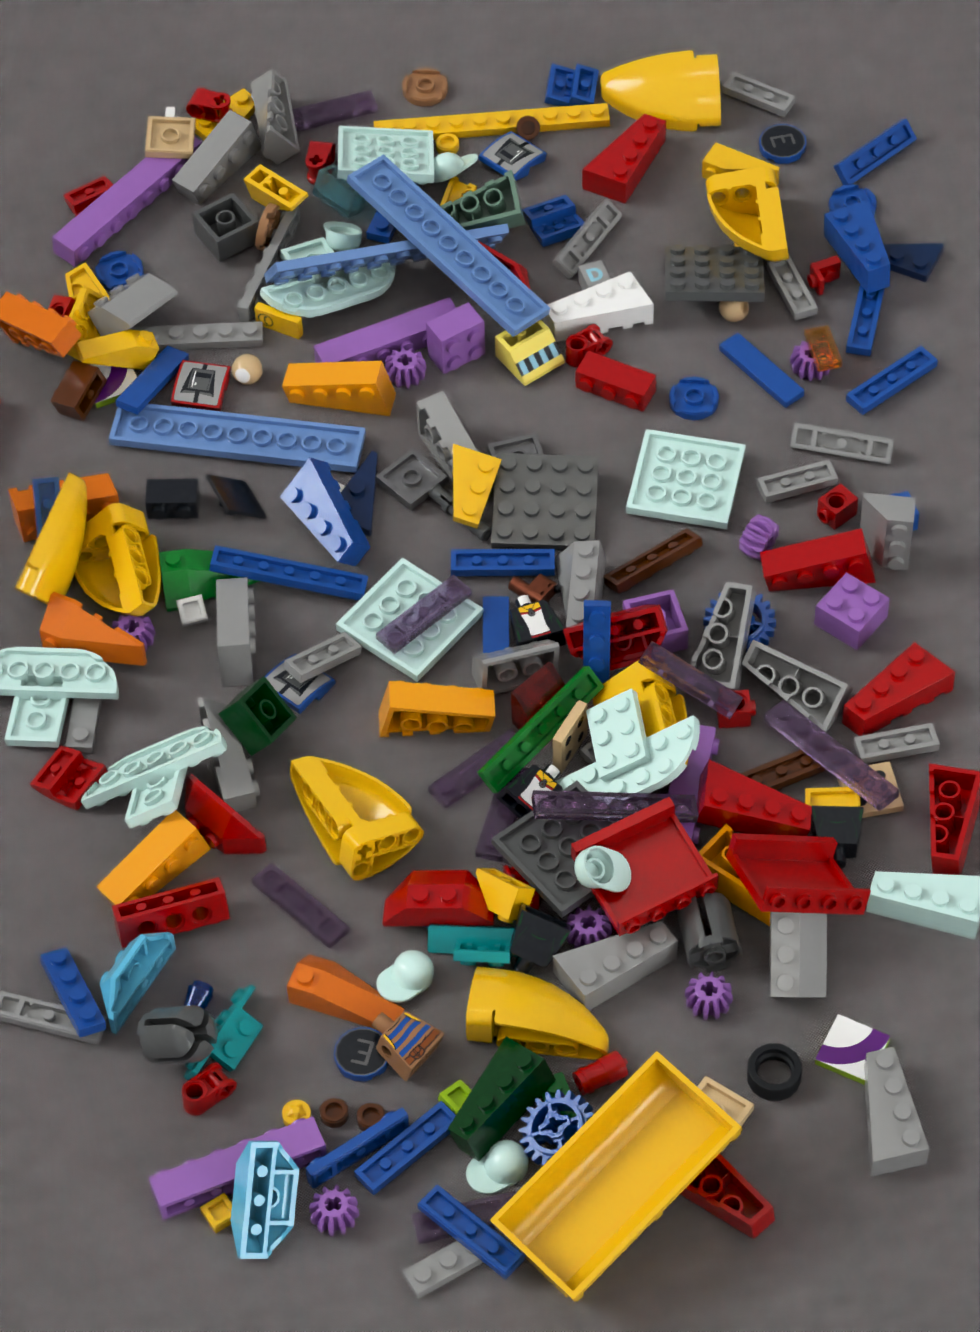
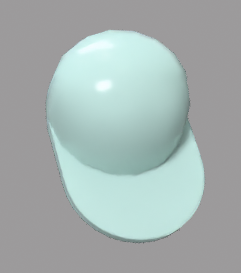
[434,152,478,183]
[323,221,362,252]
[574,845,631,892]
[376,950,434,1003]
[466,1140,529,1195]

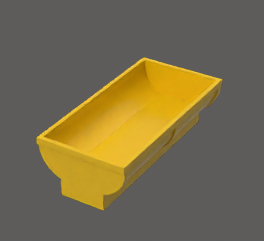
[490,1051,743,1302]

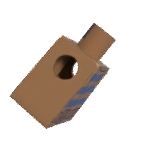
[372,1011,445,1082]

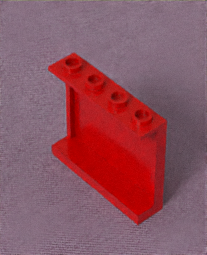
[571,797,719,936]
[726,833,871,915]

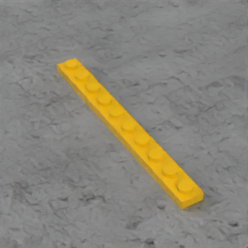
[373,103,610,140]

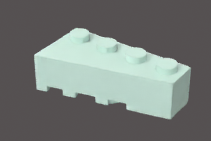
[866,871,980,940]

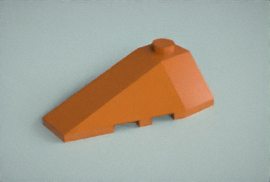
[39,592,147,666]
[287,954,404,1029]

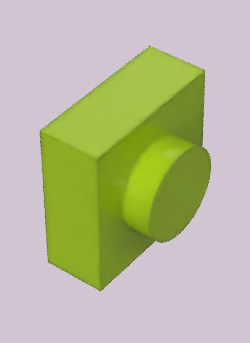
[438,1079,472,1115]

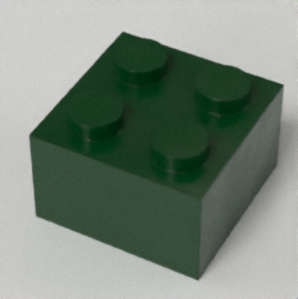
[218,676,297,756]

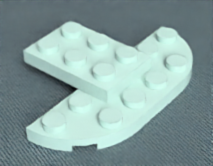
[260,237,396,318]
[0,647,119,748]
[556,688,700,812]
[81,726,227,829]

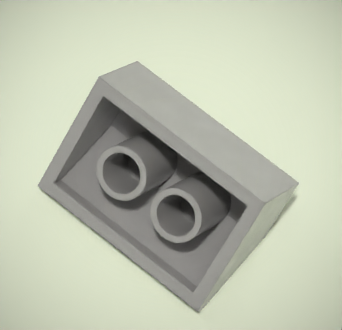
[87,273,178,336]
[860,492,916,570]
[472,639,560,694]
[769,912,827,997]

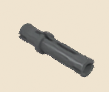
[428,483,492,541]

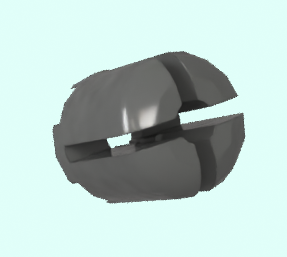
[677,892,743,972]
[136,1005,218,1064]

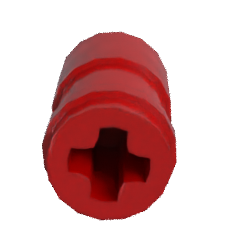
[572,1050,628,1096]

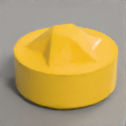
[282,1100,311,1126]

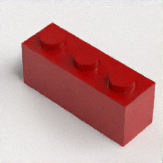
[575,351,656,412]

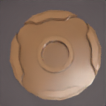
[402,68,449,107]
[255,203,281,251]

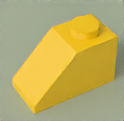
[476,868,535,923]

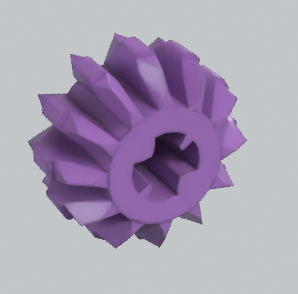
[790,340,833,382]
[385,347,427,389]
[739,514,779,561]
[112,615,156,652]
[567,905,612,948]
[685,971,733,1021]
[309,1184,359,1237]

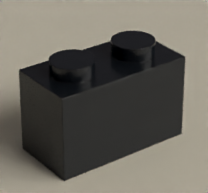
[145,478,200,520]

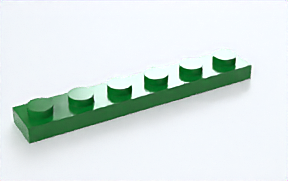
[477,666,605,793]

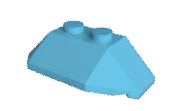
[100,932,176,1034]
[230,1141,299,1259]

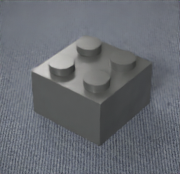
[192,193,259,262]

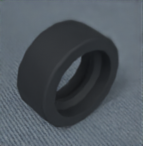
[747,1043,802,1101]

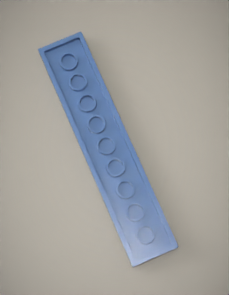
[347,154,550,337]
[264,224,509,285]
[108,403,366,473]

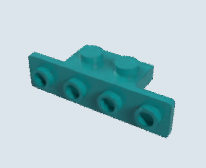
[428,924,518,967]
[183,984,263,1080]

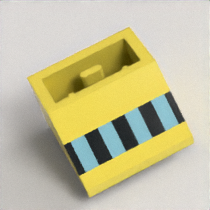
[495,320,565,386]

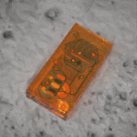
[804,325,843,372]

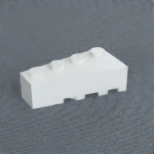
[543,271,654,342]

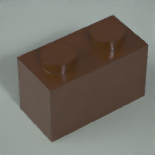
[50,360,107,421]

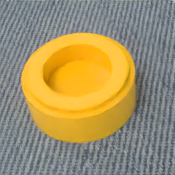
[436,133,459,154]

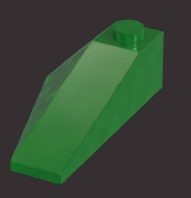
[159,549,264,612]

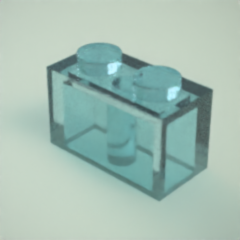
[312,164,366,218]

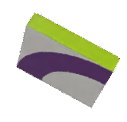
[90,364,137,409]
[815,1014,891,1085]

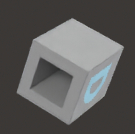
[578,260,611,290]

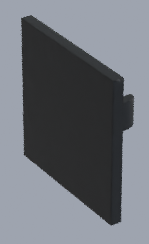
[206,474,266,519]

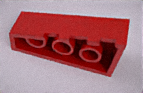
[582,114,666,204]
[760,528,876,592]
[842,642,955,736]
[695,759,812,836]
[929,763,980,875]
[680,1153,775,1239]

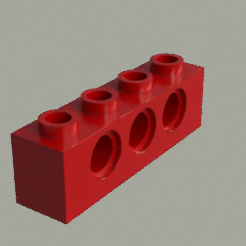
[111,877,230,948]

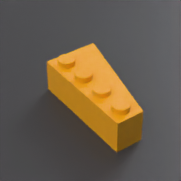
[282,361,396,416]
[379,680,496,738]
[96,810,211,905]

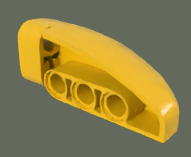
[600,50,721,131]
[706,166,789,262]
[14,472,87,605]
[74,503,161,617]
[592,659,688,768]
[290,756,424,881]
[466,966,609,1060]

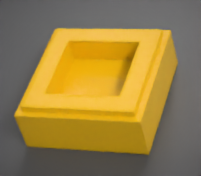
[199,1192,232,1233]

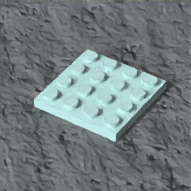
[337,126,434,185]
[626,429,746,530]
[336,558,484,682]

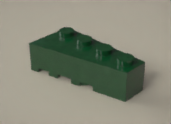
[448,1036,556,1161]

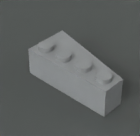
[172,110,262,205]
[553,921,678,1011]
[864,1047,929,1177]

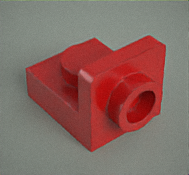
[807,255,841,296]

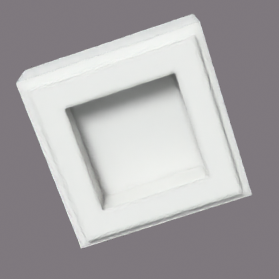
[176,594,208,627]

